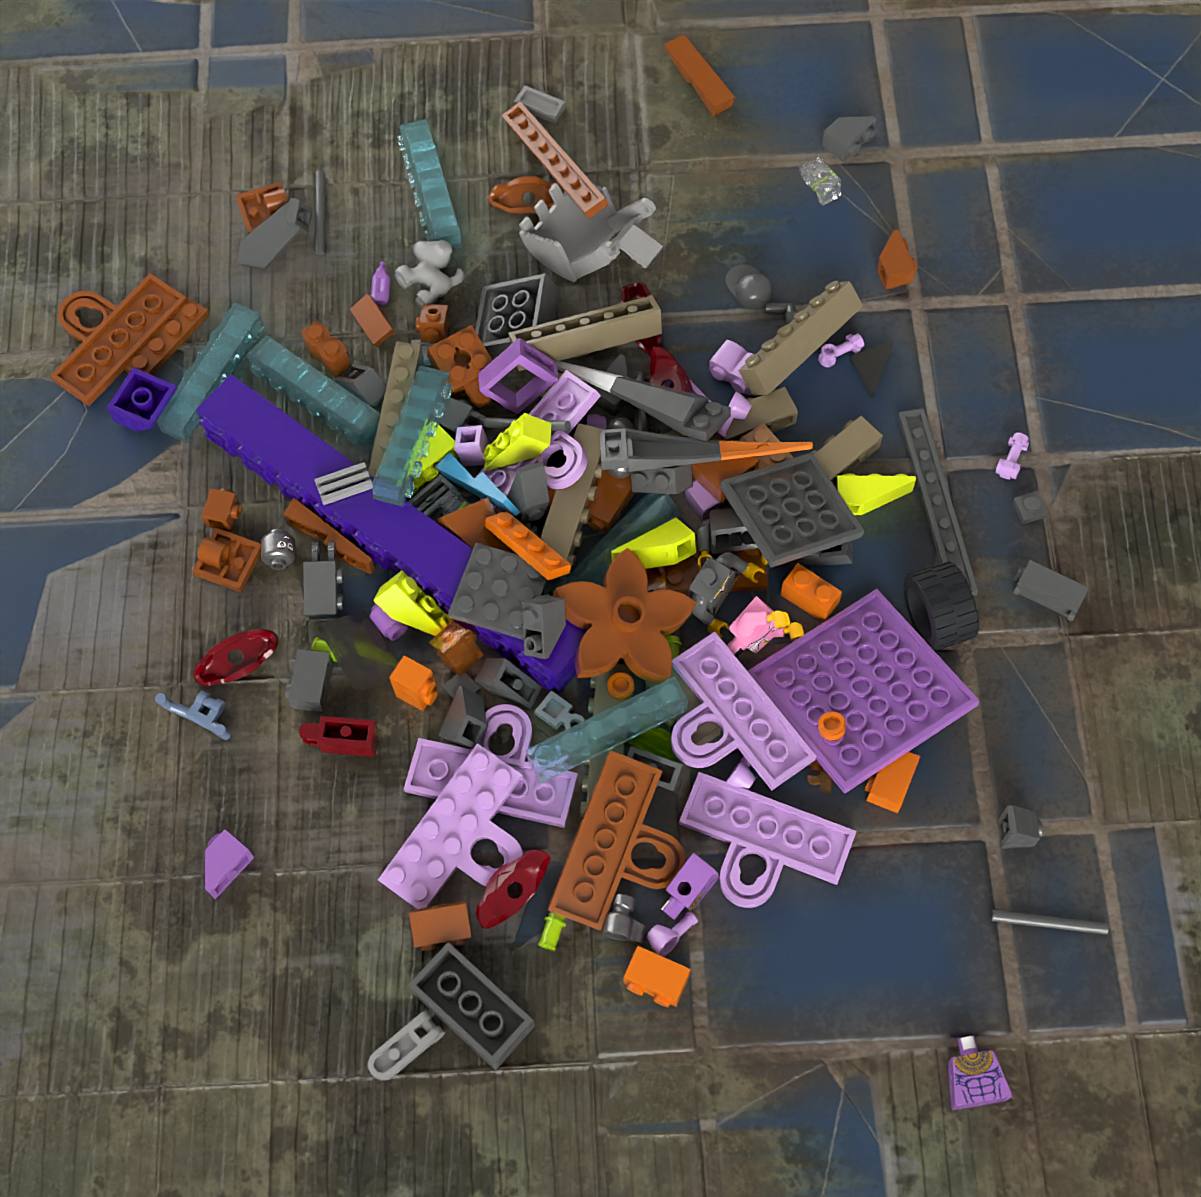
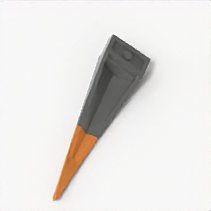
[599,428,813,472]

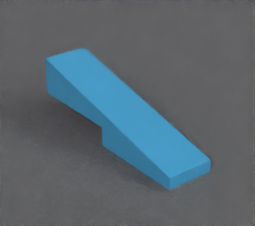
[435,453,520,517]

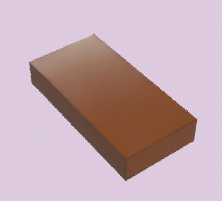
[350,293,396,347]

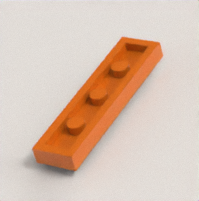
[485,511,571,580]

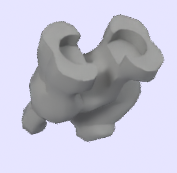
[395,240,465,309]

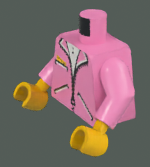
[726,596,804,658]

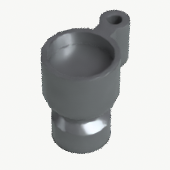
[602,894,646,945]

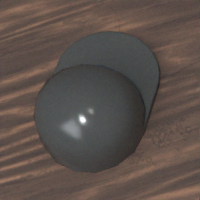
[725,265,772,310]

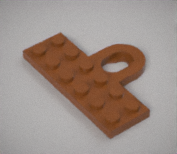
[50,273,187,406]
[547,750,686,931]

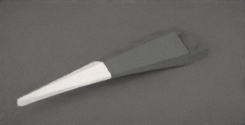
[557,361,731,442]

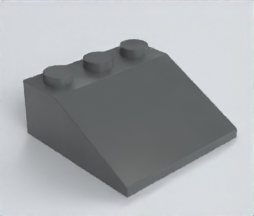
[475,273,560,354]

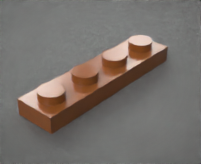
[124,298,210,375]

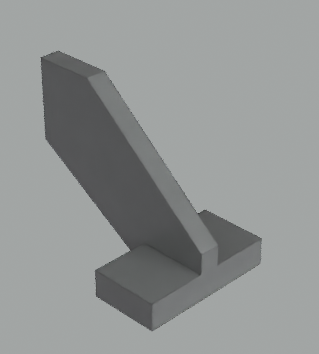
[237,198,313,269]

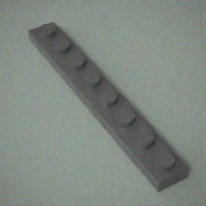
[898,408,978,596]

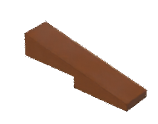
[664,34,735,116]
[283,497,375,574]

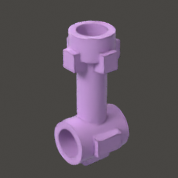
[818,333,864,367]
[996,433,1029,480]

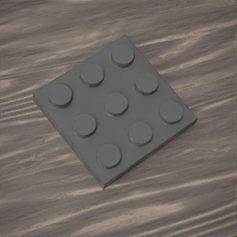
[448,543,548,640]

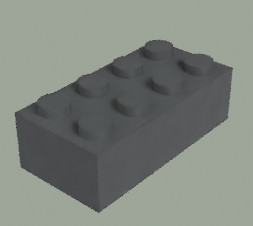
[408,942,535,1070]

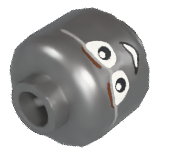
[261,529,295,570]

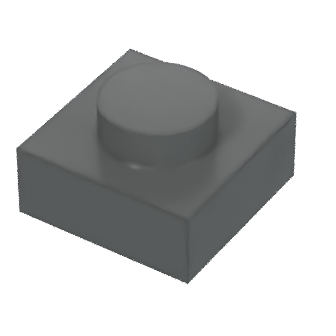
[1012,491,1048,525]

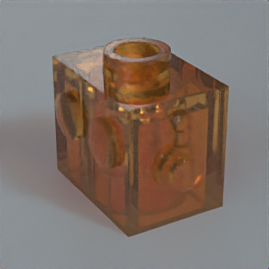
[429,621,483,676]

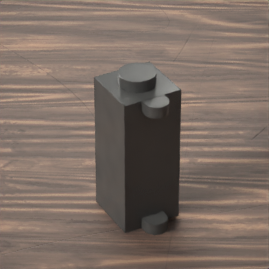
[1013,560,1089,621]

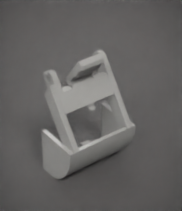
[519,183,663,282]

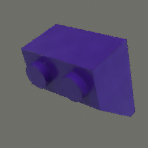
[107,367,178,431]

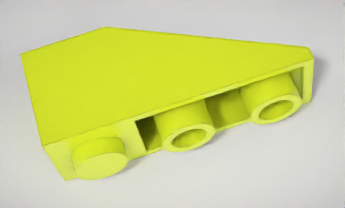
[483,413,552,471]
[396,424,458,499]
[835,473,916,515]
[611,518,696,569]
[373,571,457,641]

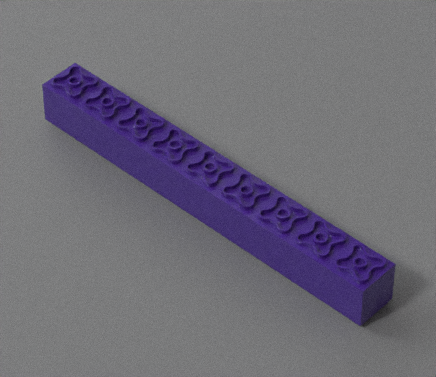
[196,374,587,694]

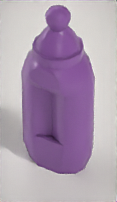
[371,261,391,305]

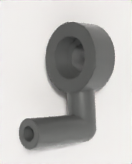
[765,303,797,325]

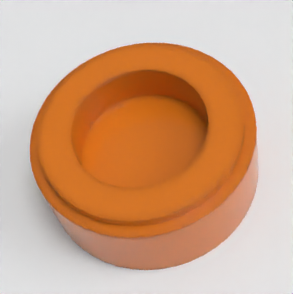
[607,672,635,701]
[818,711,846,741]

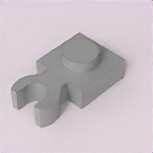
[535,691,585,737]

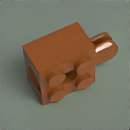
[427,325,493,408]

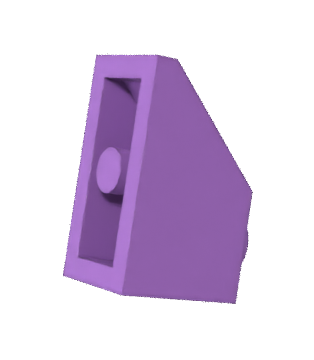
[205,829,254,899]

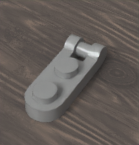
[368,1010,445,1081]

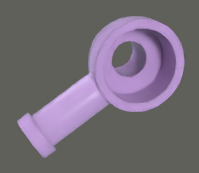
[714,392,752,439]
[726,756,756,790]
[647,911,698,957]

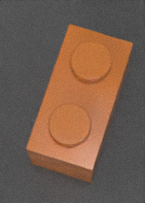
[781,563,842,623]
[389,656,438,711]
[865,752,920,813]
[623,946,691,1007]

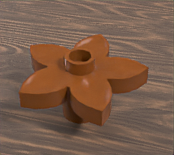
[553,548,697,686]

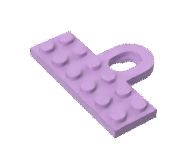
[474,370,601,513]
[671,632,817,790]
[404,704,578,828]
[378,743,523,909]
[679,772,856,908]

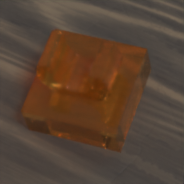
[807,761,834,794]

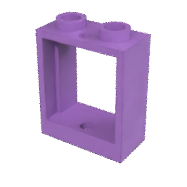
[478,338,559,414]

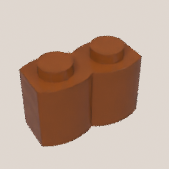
[301,321,351,377]

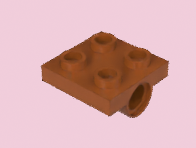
[235,182,288,234]
[192,527,261,593]

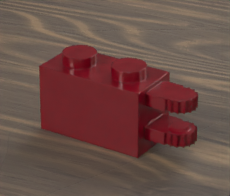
[298,716,379,757]

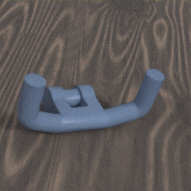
[155,690,231,740]

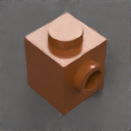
[416,304,449,343]
[201,488,242,532]

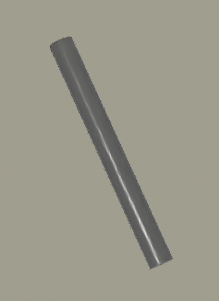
[315,171,325,256]
[484,418,571,431]
[991,910,1109,935]

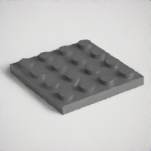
[720,453,864,568]

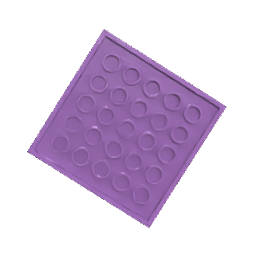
[748,589,979,794]

